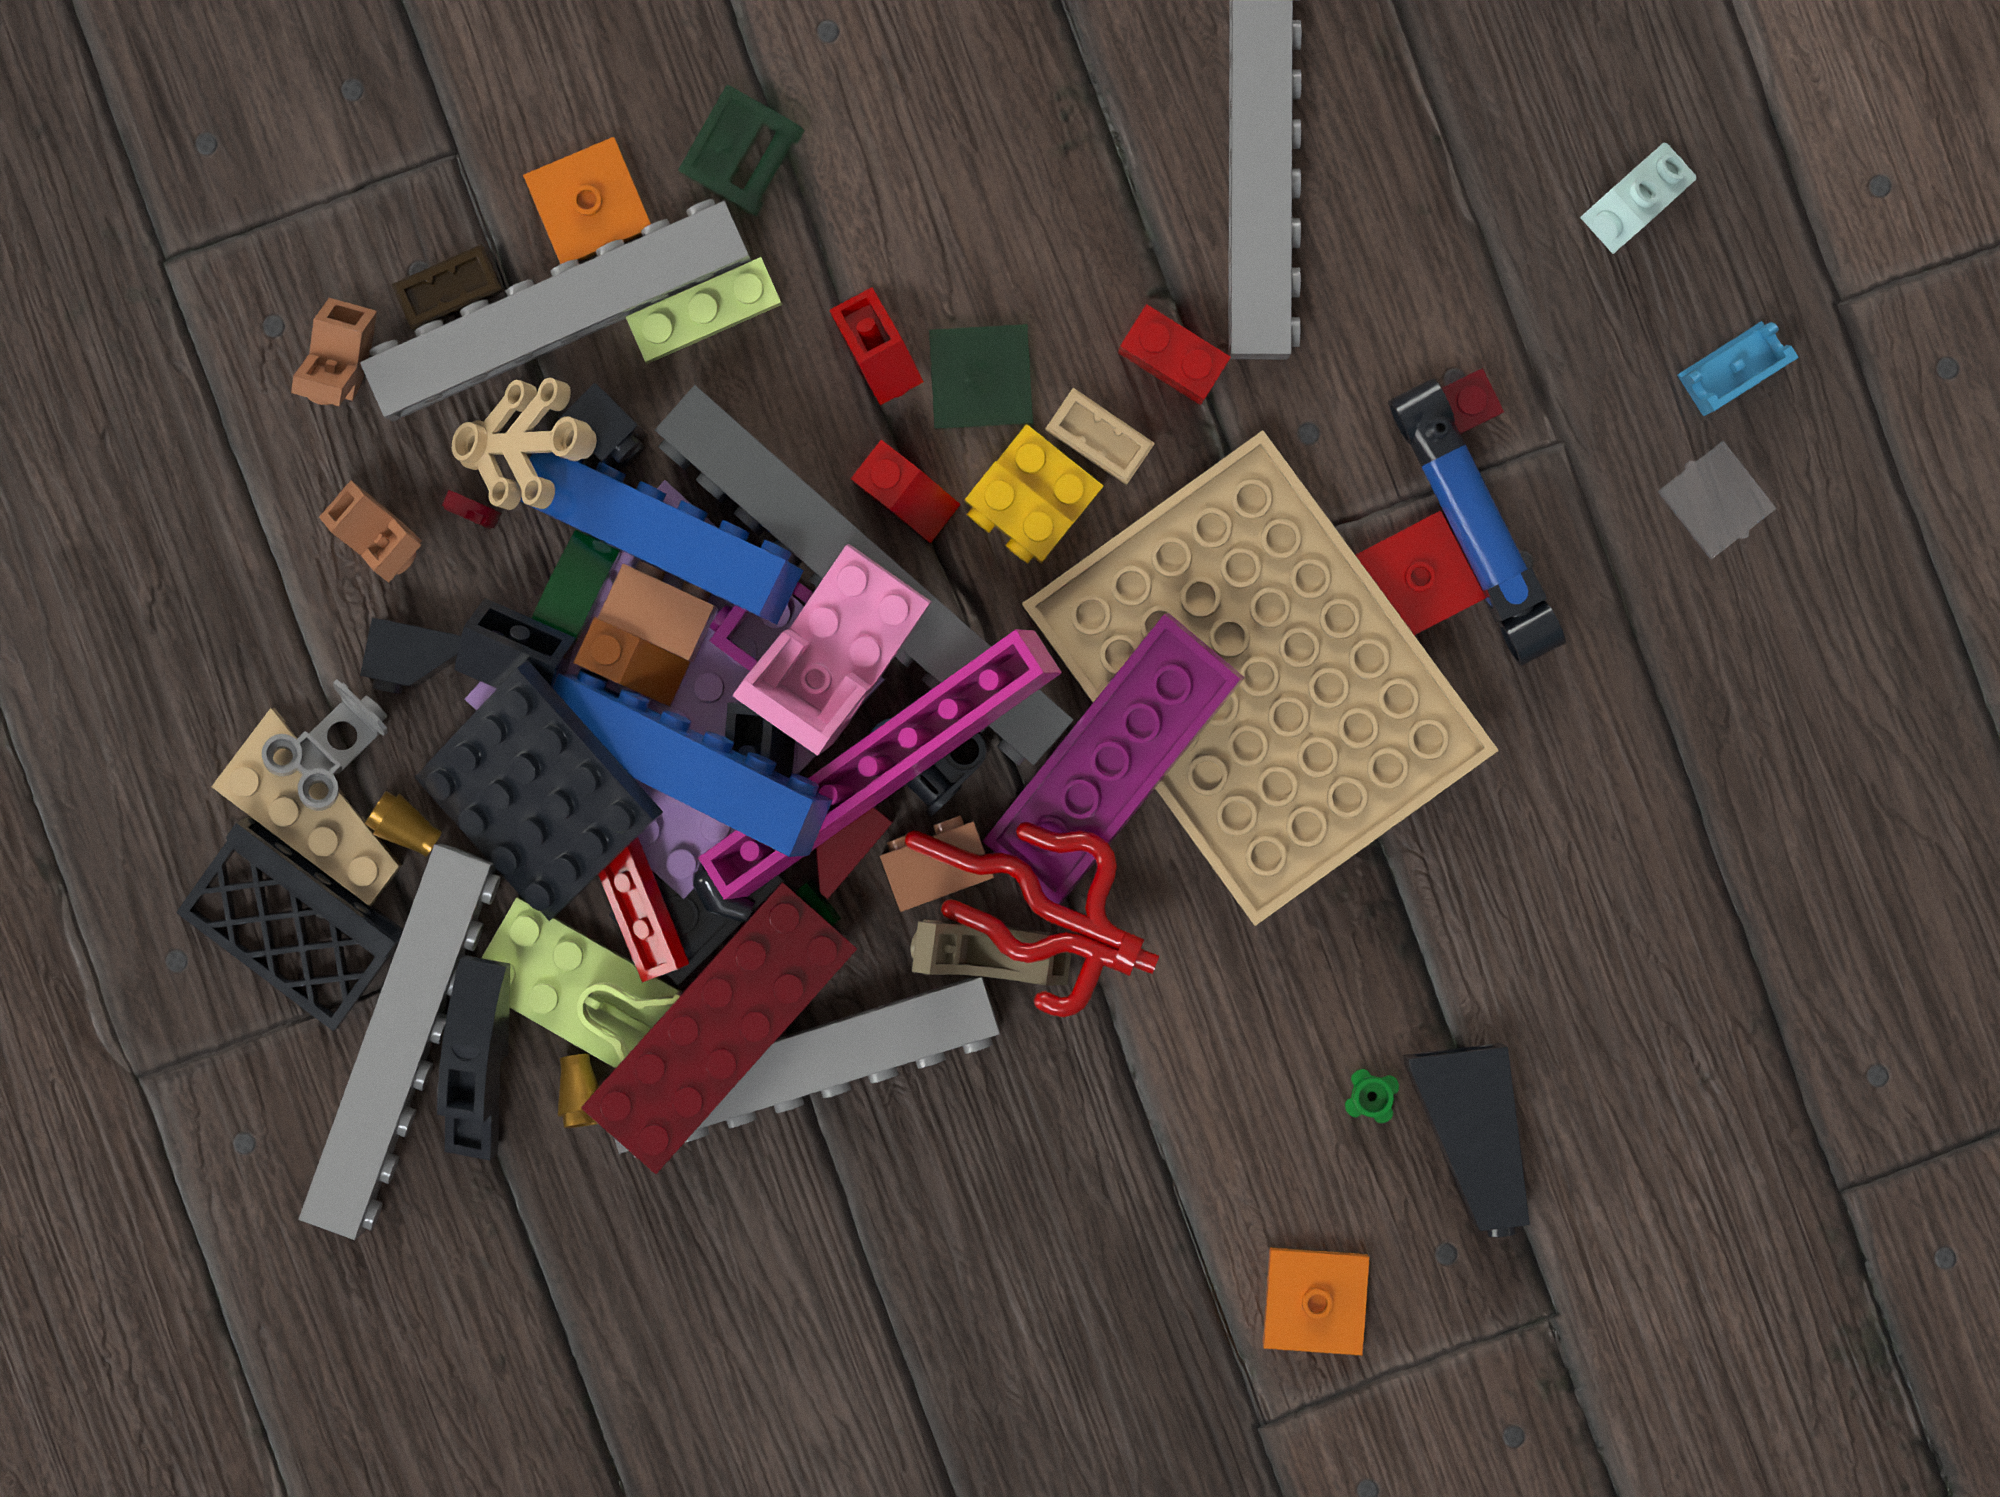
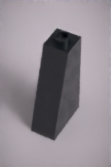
[1403,1043,1530,1237]

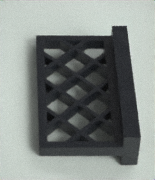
[176,816,404,1031]

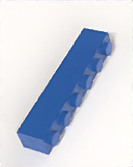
[520,452,804,625]
[553,669,833,857]

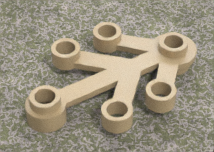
[452,377,597,510]

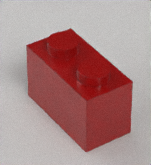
[1118,304,1231,405]

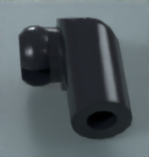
[692,863,755,923]

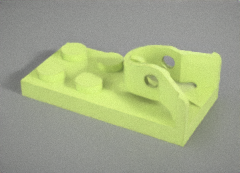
[482,896,684,1068]

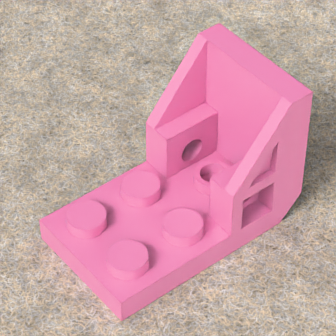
[733,544,932,756]

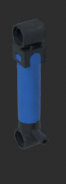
[1388,378,1566,666]

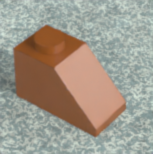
[573,617,691,707]

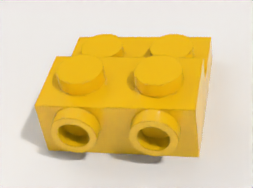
[964,424,1103,564]

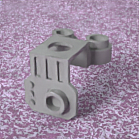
[262,679,388,811]

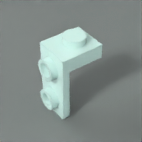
[1580,143,1696,254]

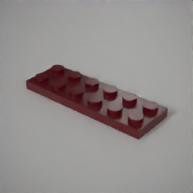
[581,882,857,1174]

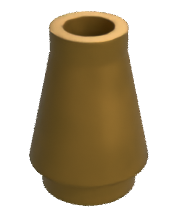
[364,791,442,857]
[558,1054,599,1128]

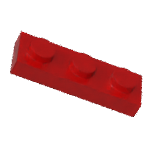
[599,837,689,983]

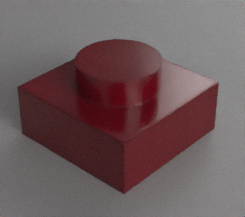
[1442,368,1504,434]

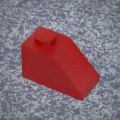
[829,287,924,405]
[851,440,961,544]

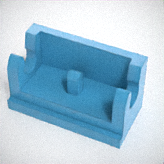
[1677,321,1799,416]

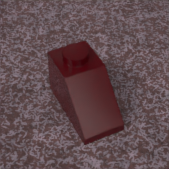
[816,806,893,899]

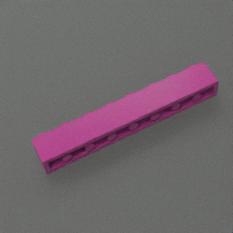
[698,629,1062,900]

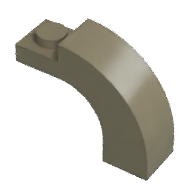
[911,919,1071,986]

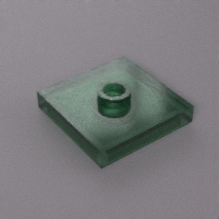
[929,324,1033,430]

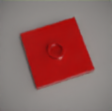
[1355,510,1486,635]

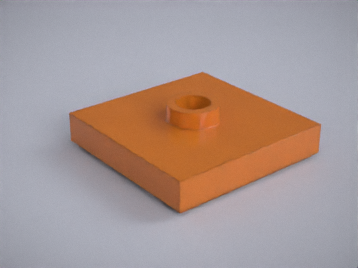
[523,137,651,264]
[1263,1247,1370,1356]

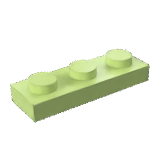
[626,257,782,364]

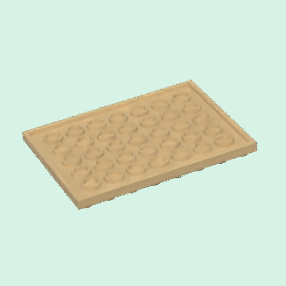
[1022,430,1499,926]

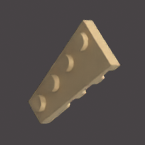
[211,708,402,906]

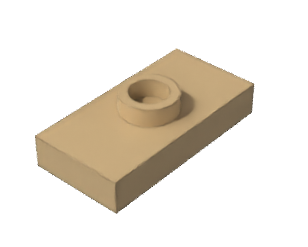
[1045,388,1155,486]

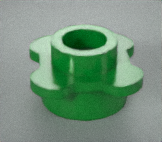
[1345,1069,1399,1123]

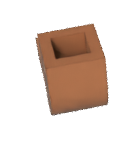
[291,298,377,406]
[319,480,422,583]

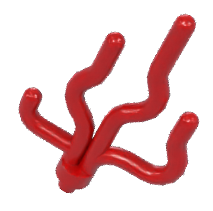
[905,821,1159,1017]

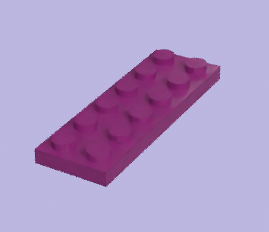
[983,613,1245,904]

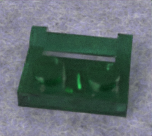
[678,84,805,217]

